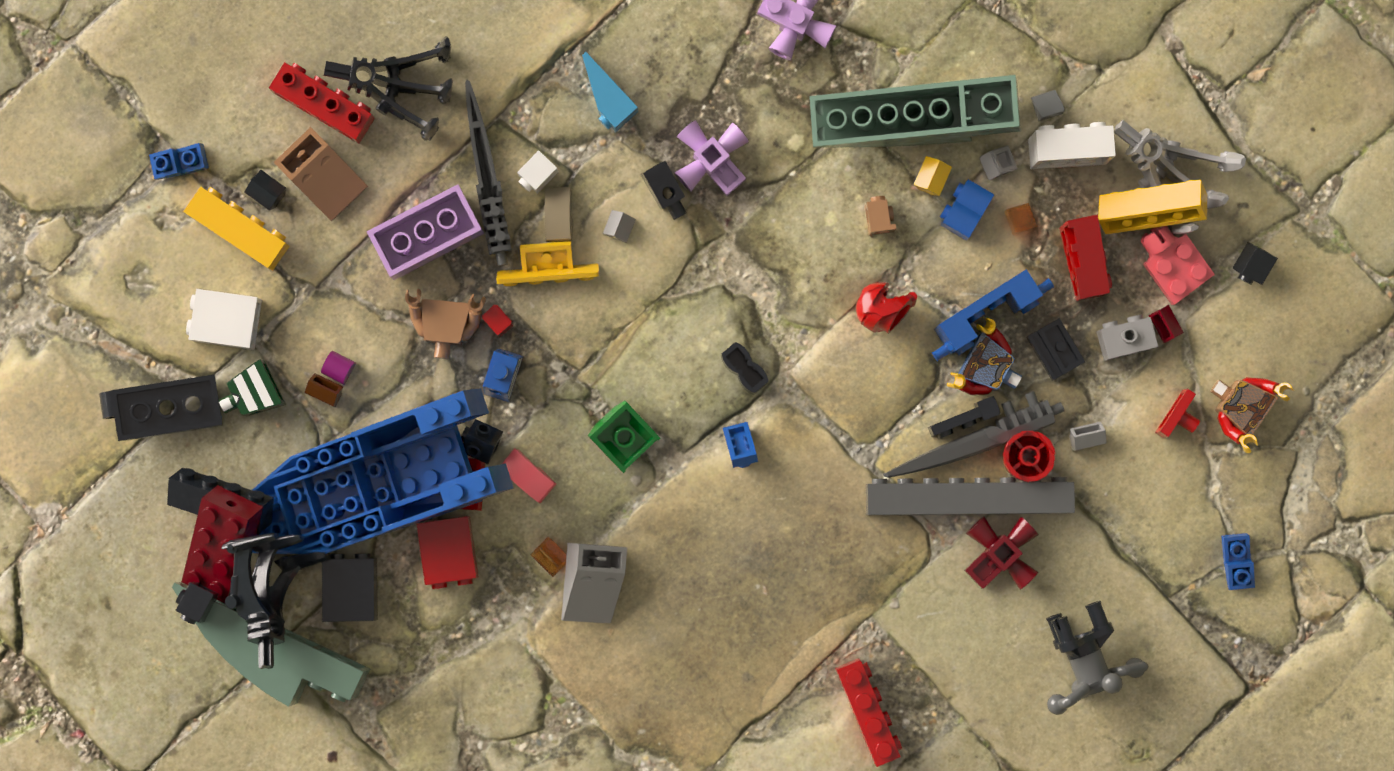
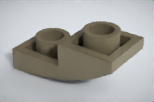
[545,187,573,243]

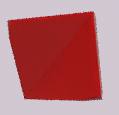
[482,304,513,338]

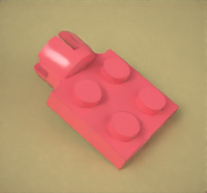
[1140,226,1215,305]

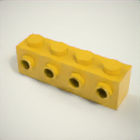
[1098,180,1207,234]
[183,186,290,271]

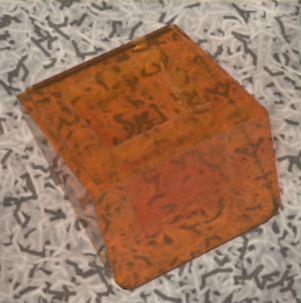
[1004,203,1037,235]

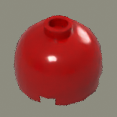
[1003,431,1055,482]

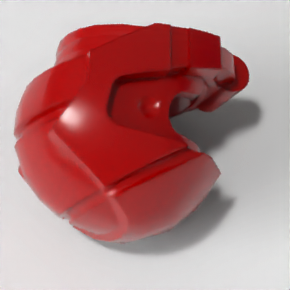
[856,282,917,334]

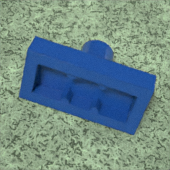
[723,422,758,468]

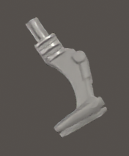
[1114,120,1246,236]

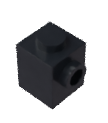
[1233,242,1278,285]
[175,582,219,625]

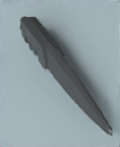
[465,79,512,266]
[883,391,1065,478]

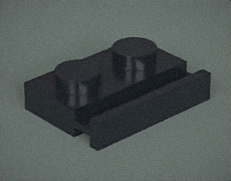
[1026,318,1085,381]

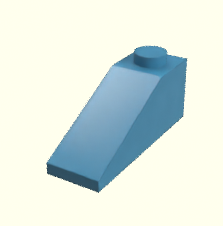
[582,52,638,132]

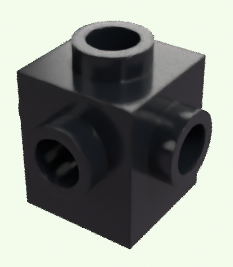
[461,419,504,464]

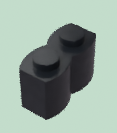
[721,342,769,395]

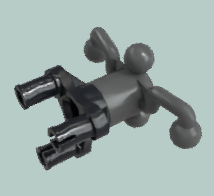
[1046,600,1149,715]

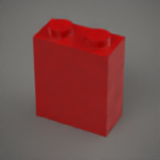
[416,516,479,589]

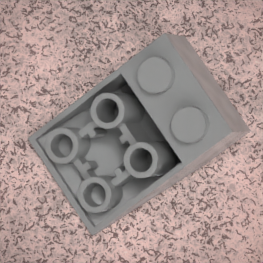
[561,543,627,623]

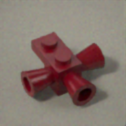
[964,516,1039,590]

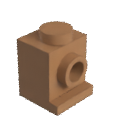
[865,196,896,236]

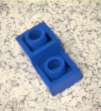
[149,143,209,180]
[1221,533,1255,590]

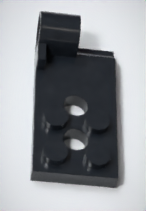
[99,374,223,441]

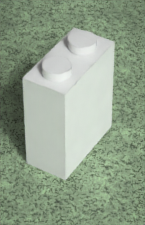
[186,289,262,350]

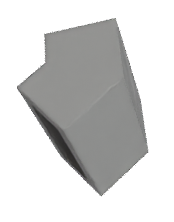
[1069,422,1107,451]

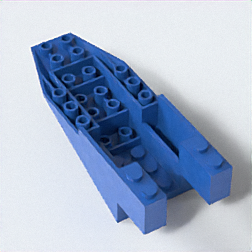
[252,388,514,554]

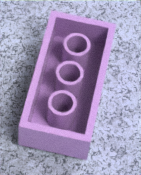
[367,185,484,280]

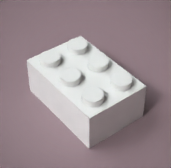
[1028,122,1116,169]

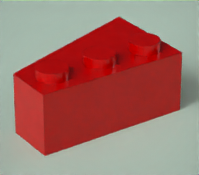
[1059,214,1112,302]

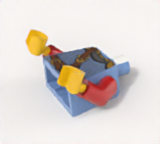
[947,316,1022,396]

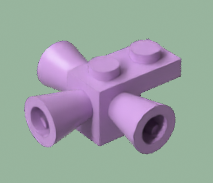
[757,0,836,60]
[674,120,749,196]

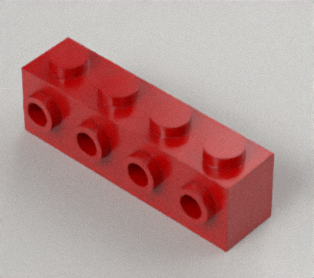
[269,62,375,144]
[835,658,902,767]

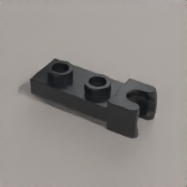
[928,396,1001,439]

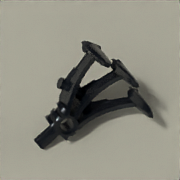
[323,36,453,141]
[222,533,329,669]

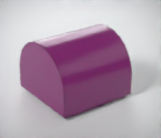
[321,351,356,385]

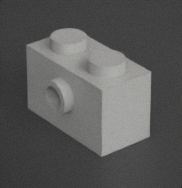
[1096,314,1158,361]

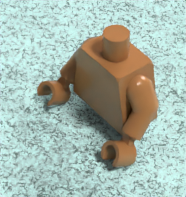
[405,289,486,359]

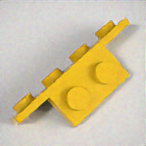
[496,241,599,286]

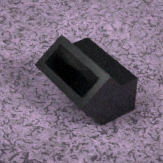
[244,170,286,211]

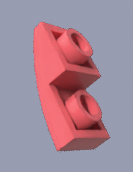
[502,448,556,503]

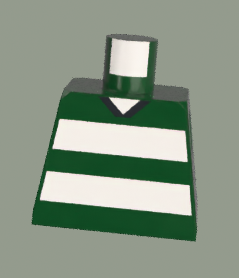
[219,359,286,417]

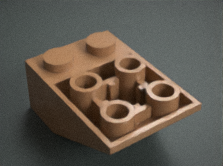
[274,127,368,221]

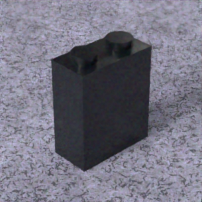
[322,553,378,622]

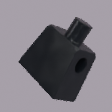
[640,161,687,220]

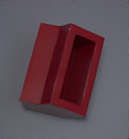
[1149,305,1184,343]

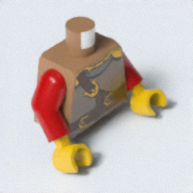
[1210,377,1294,453]

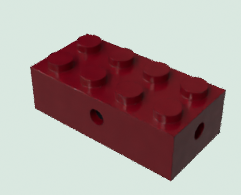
[181,485,263,603]

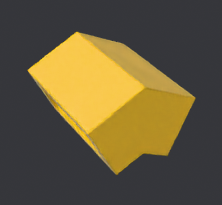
[914,156,952,196]

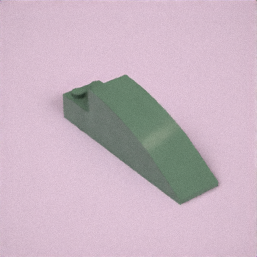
[810,75,1021,148]
[172,582,371,707]

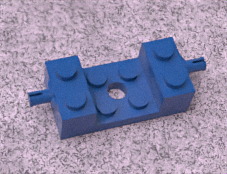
[932,269,1054,361]

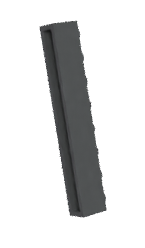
[866,477,1075,515]

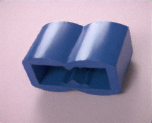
[940,179,994,241]

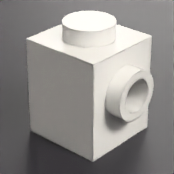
[517,150,558,194]

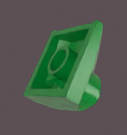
[588,400,661,473]

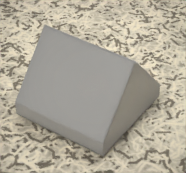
[603,210,636,243]

